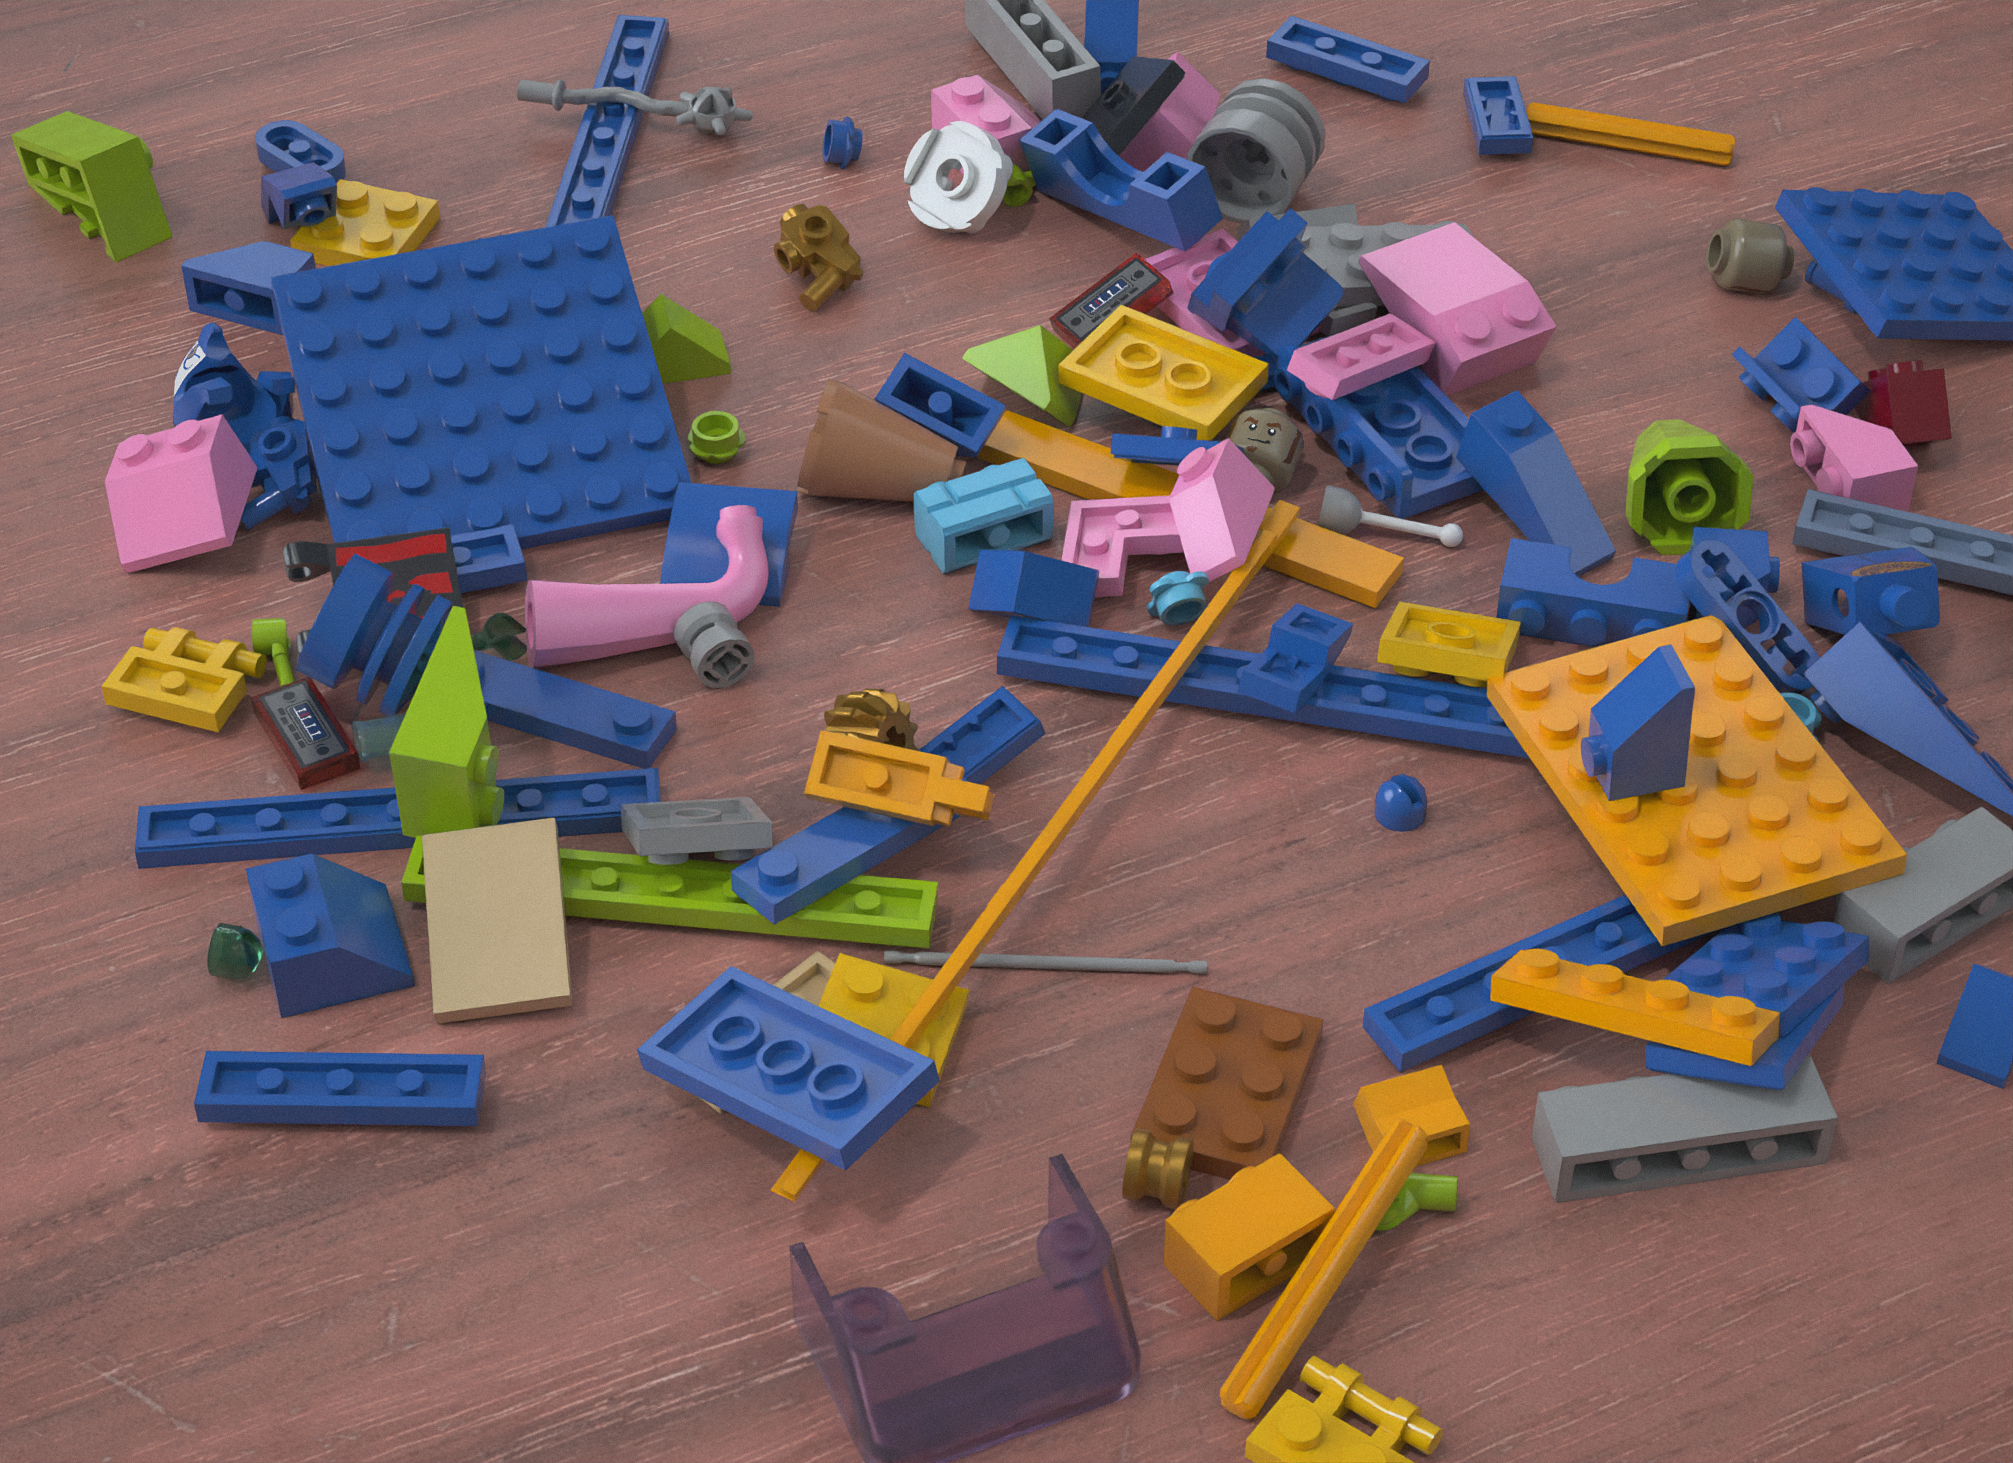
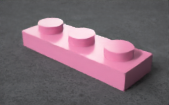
[1287,313,1436,400]

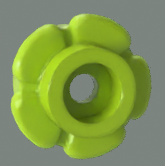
[688,411,745,464]

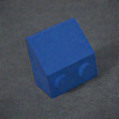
[245,853,415,1018]

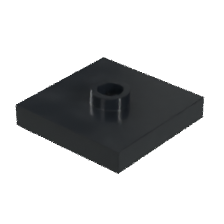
[1082,56,1186,155]

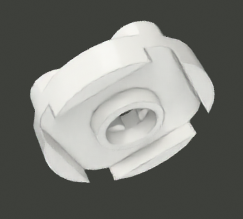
[904,121,1013,234]

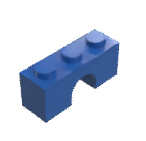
[1496,538,1689,647]

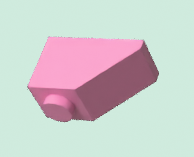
[1169,438,1275,582]

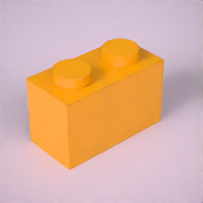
[1163,1153,1335,1321]

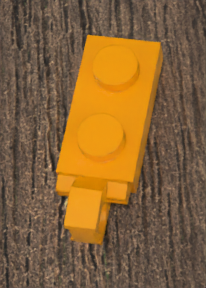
[804,731,995,826]

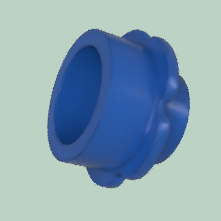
[822,117,863,169]

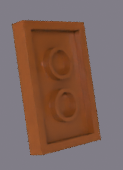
[1130,986,1324,1180]

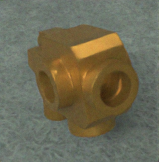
[774,204,863,312]

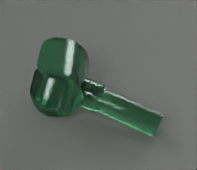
[471,613,527,661]

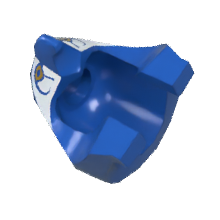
[173,322,295,452]

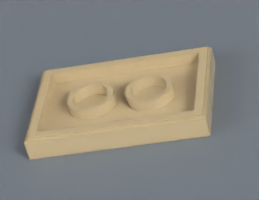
[422,817,573,1024]

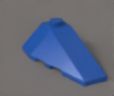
[1803,622,2013,816]

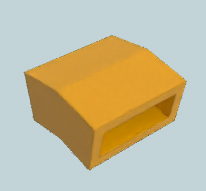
[1353,1065,1470,1167]

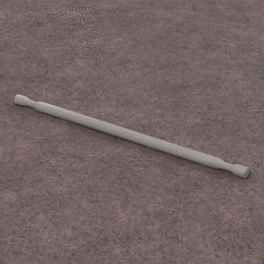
[884,951,1207,974]

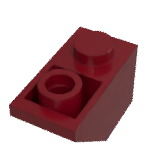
[1855,360,1952,447]

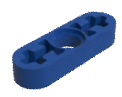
[1675,540,1820,695]

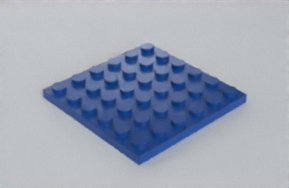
[271,215,691,550]

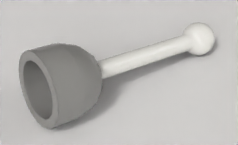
[1318,485,1463,547]

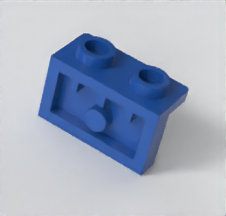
[1731,317,1871,433]

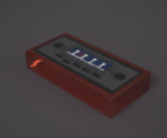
[1049,252,1174,349]
[251,677,360,790]

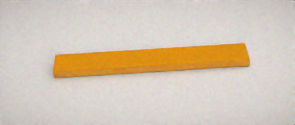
[977,410,1404,608]

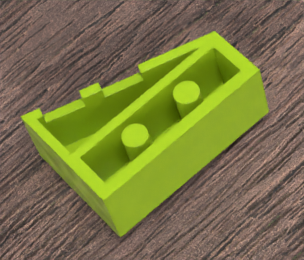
[11,111,173,262]

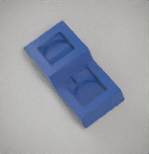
[1238,603,1353,714]

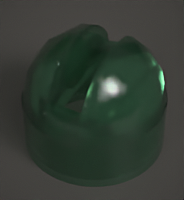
[207,923,264,979]

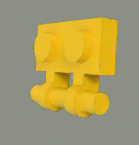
[101,627,267,732]
[1245,1355,1443,1463]

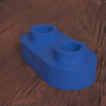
[255,120,346,183]

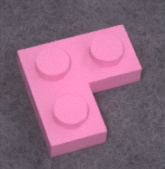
[1062,496,1184,598]

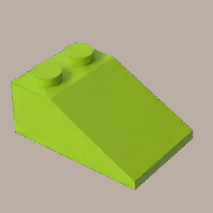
[389,606,504,838]

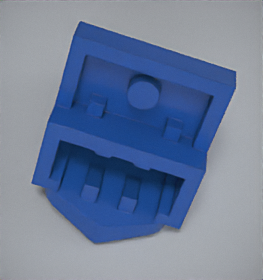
[1187,208,1343,360]

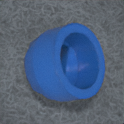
[1374,774,1427,832]

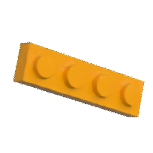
[1490,949,1780,1066]

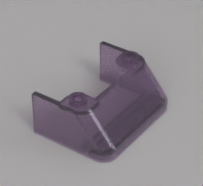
[789,1154,1141,1463]

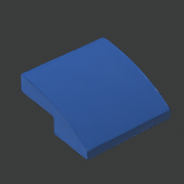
[660,482,798,607]

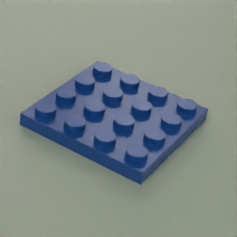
[1775,187,2013,340]

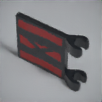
[283,527,463,656]

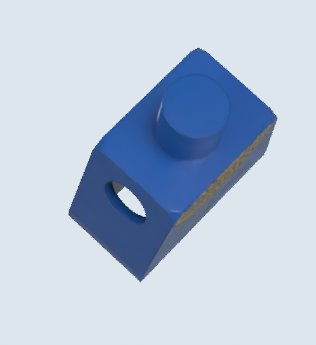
[1801,547,1940,635]

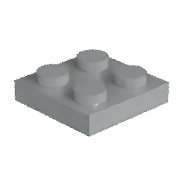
[621,797,772,864]

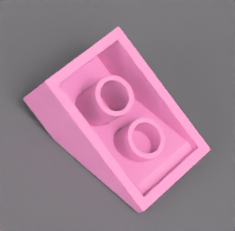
[1358,222,1557,396]

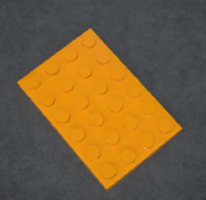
[1487,615,1907,946]

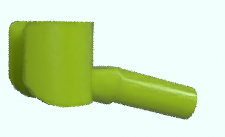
[1003,164,1036,207]
[252,618,296,689]

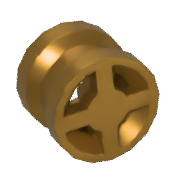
[1122,1129,1194,1209]

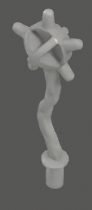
[517,79,753,136]

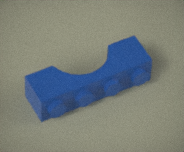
[1019,109,1223,251]

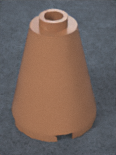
[797,378,966,502]

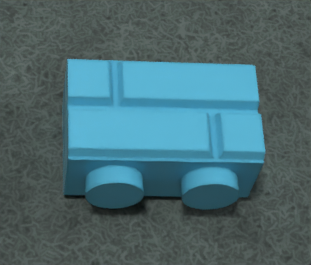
[914,458,1054,574]

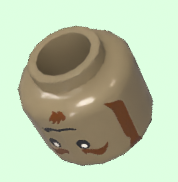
[1706,218,1794,295]
[1226,408,1304,494]

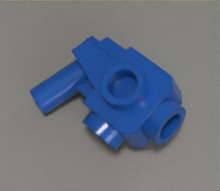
[241,416,318,530]

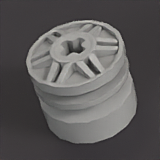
[1187,78,1326,224]

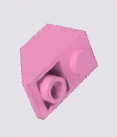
[1790,405,1918,512]

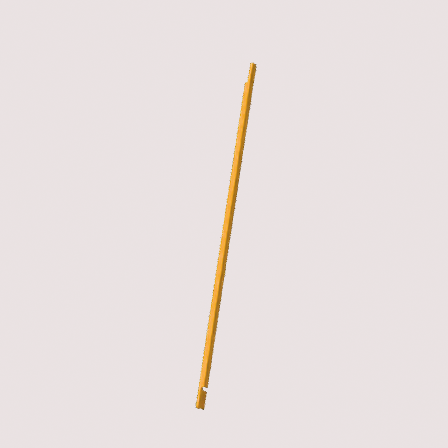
[770,500,1300,1202]

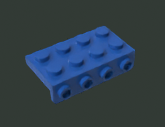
[1274,343,1484,519]

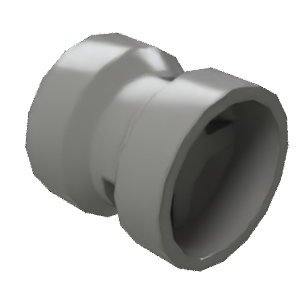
[674,602,755,688]

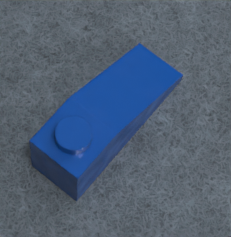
[1456,390,1616,577]

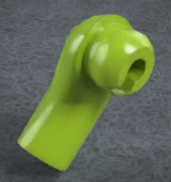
[1375,1173,1458,1231]

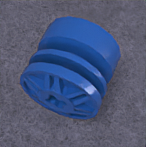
[296,554,454,719]

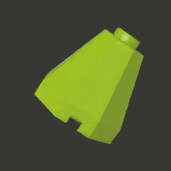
[1625,419,1754,556]

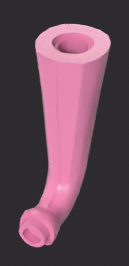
[525,505,769,669]

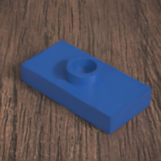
[1463,76,1533,155]
[1110,426,1243,466]
[919,686,1046,784]

